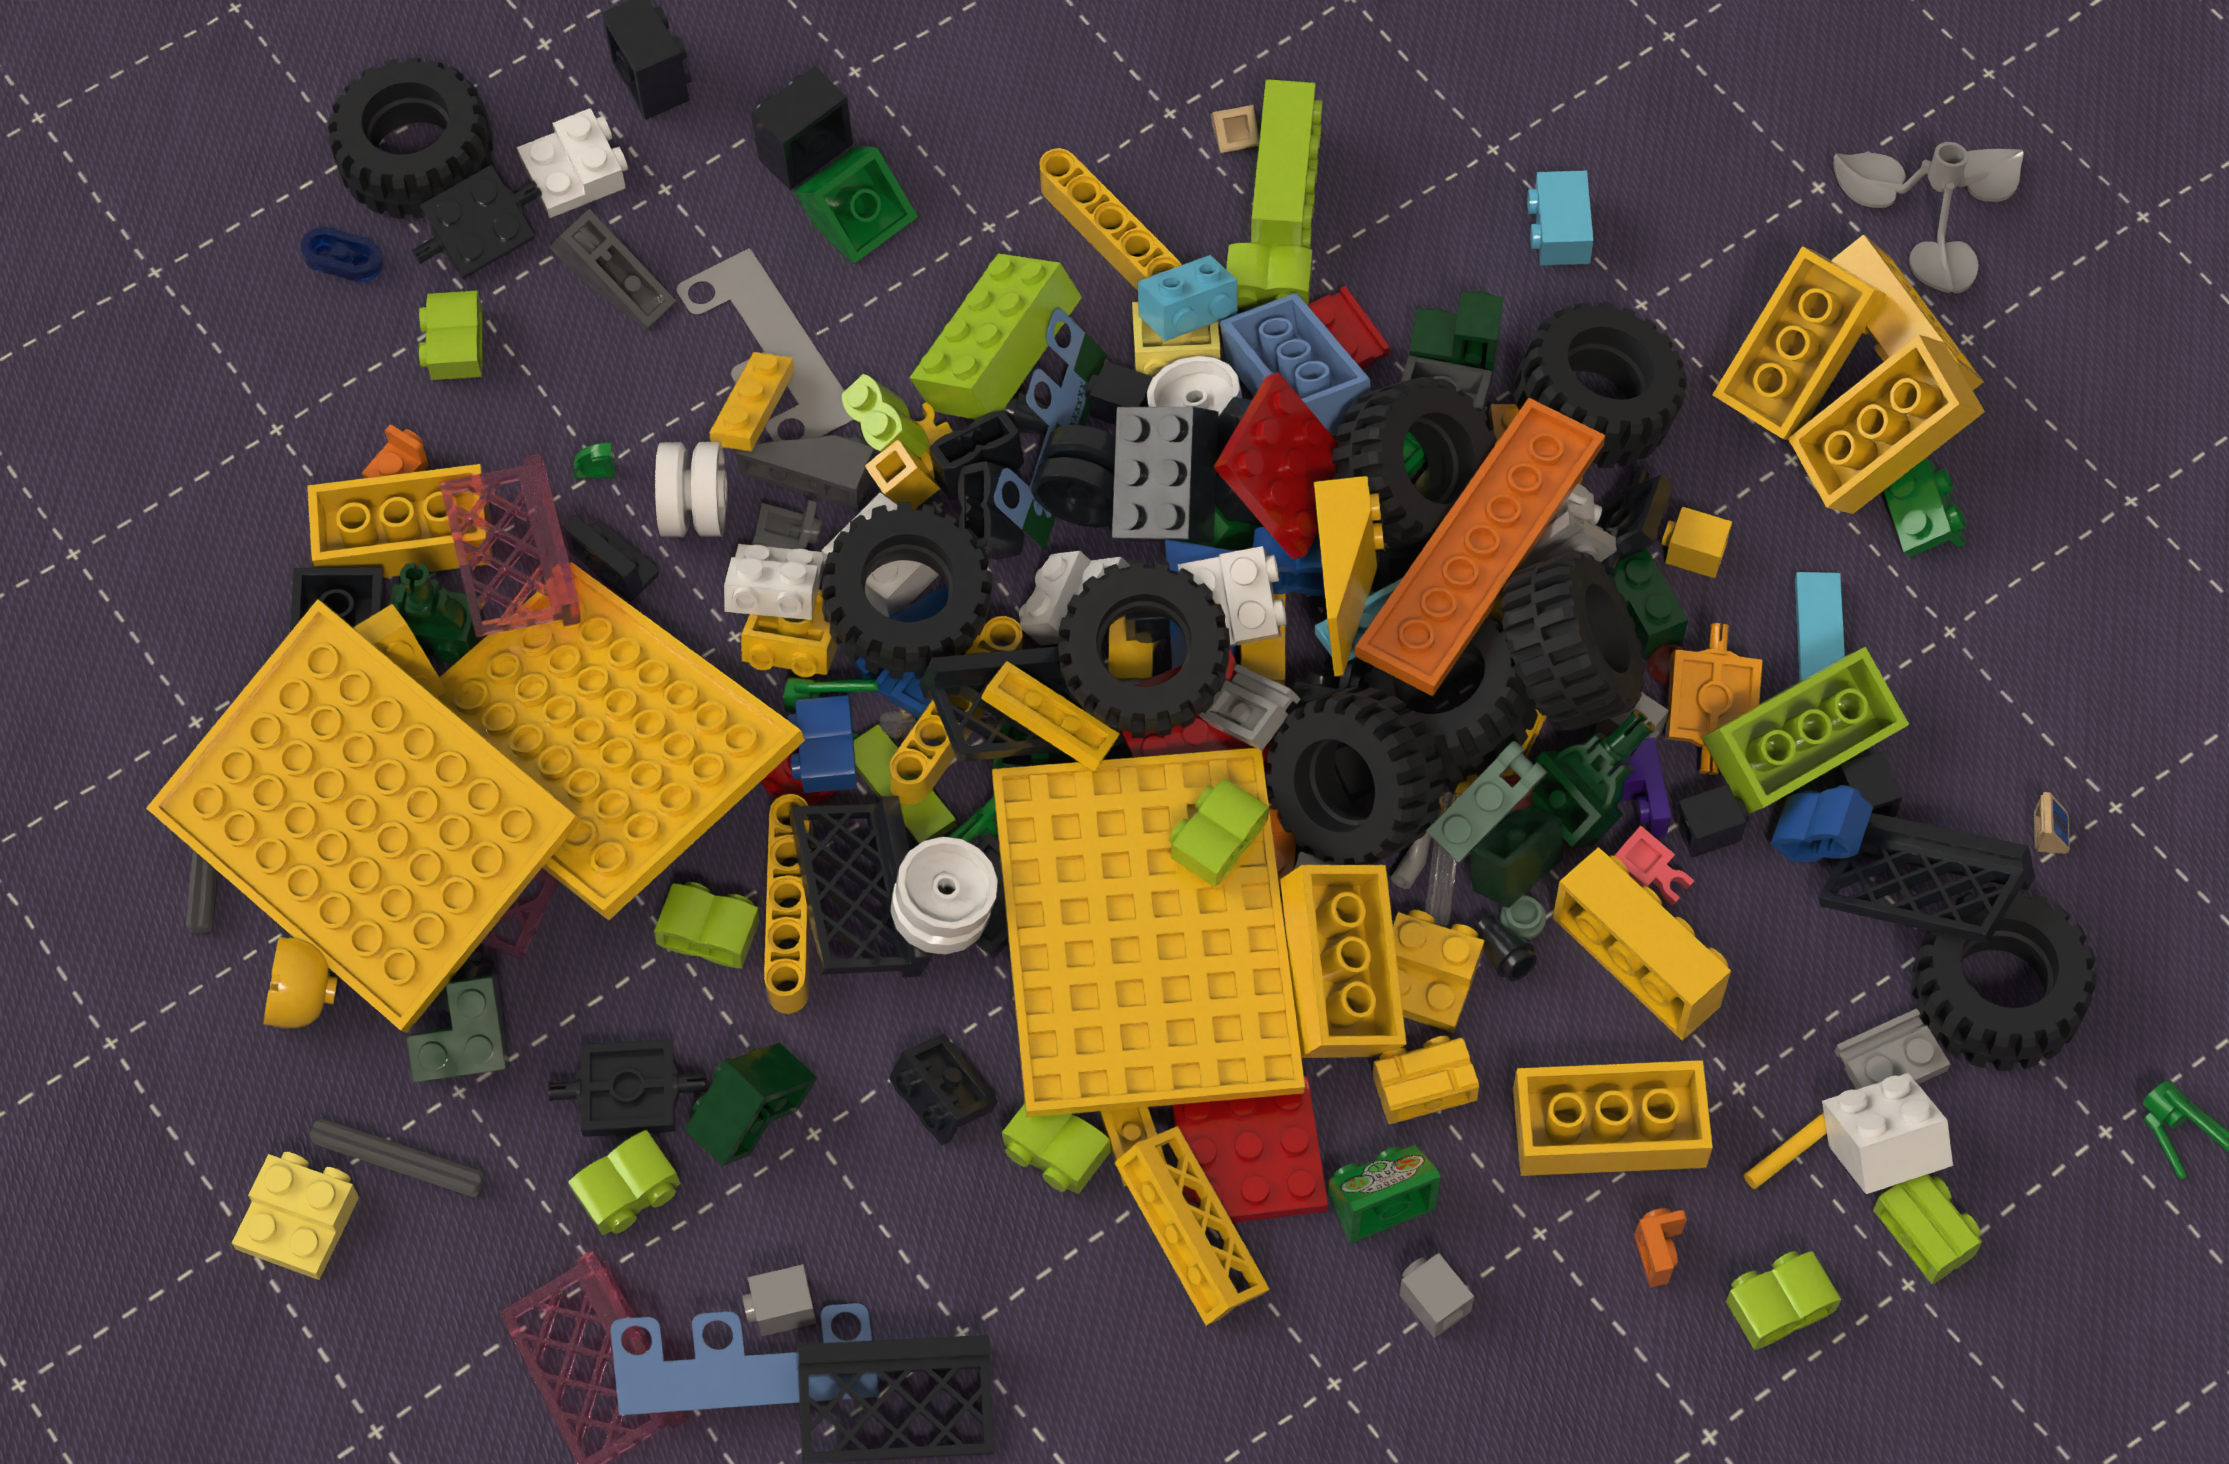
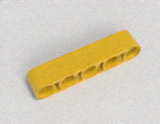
[1039,148,1182,291]
[890,616,1022,805]
[764,794,813,1014]

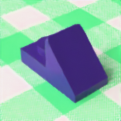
[1621,738,1671,838]

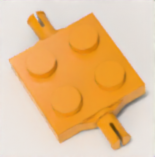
[1665,623,1762,775]

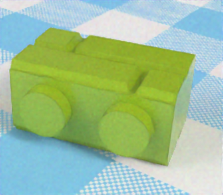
[1873,1174,1982,1284]

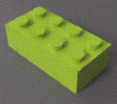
[1251,79,1323,249]
[909,253,1082,420]
[1702,647,1909,814]

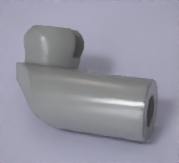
[1391,833,1431,889]

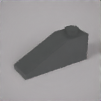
[549,209,676,329]
[736,435,876,511]

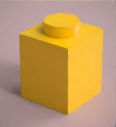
[865,439,941,510]
[1661,507,1732,578]

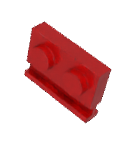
[1307,286,1390,370]

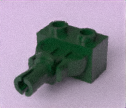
[387,563,485,663]
[1515,709,1656,847]

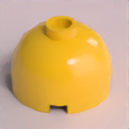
[263,937,338,1029]

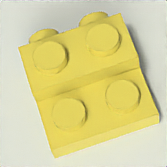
[1132,302,1220,378]
[232,1152,359,1280]

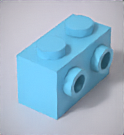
[1527,171,1593,265]
[1138,255,1237,341]

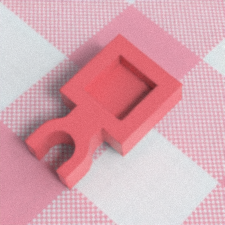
[1614,825,1694,906]

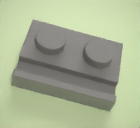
[1520,511,1616,569]
[1199,664,1300,751]
[1834,1008,1950,1090]

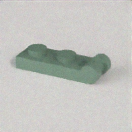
[1426,741,1548,864]

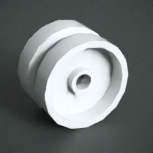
[1147,356,1242,415]
[655,442,728,537]
[890,837,998,955]

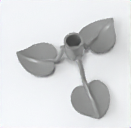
[1833,142,2024,293]

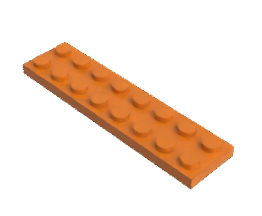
[1354,398,1606,696]

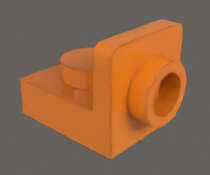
[362,424,429,479]
[1634,1208,1687,1288]

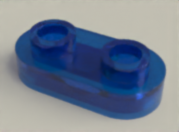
[300,227,383,282]

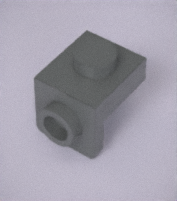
[752,500,821,549]

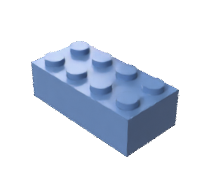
[1220,293,1371,436]

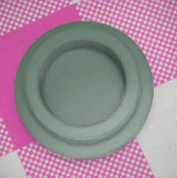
[1500,896,1546,940]

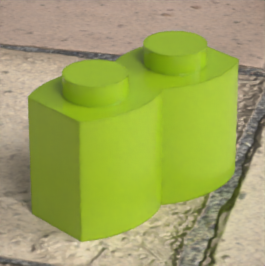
[1226,243,1313,311]
[419,290,483,380]
[842,374,929,458]
[1169,778,1269,888]
[654,882,760,968]
[1002,1103,1111,1194]
[568,1130,681,1236]
[1726,1251,1841,1350]

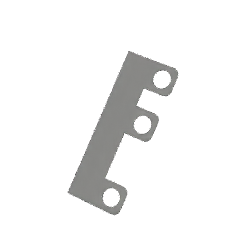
[677,248,854,442]

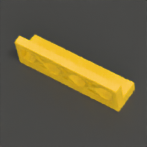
[1114,1126,1270,1326]

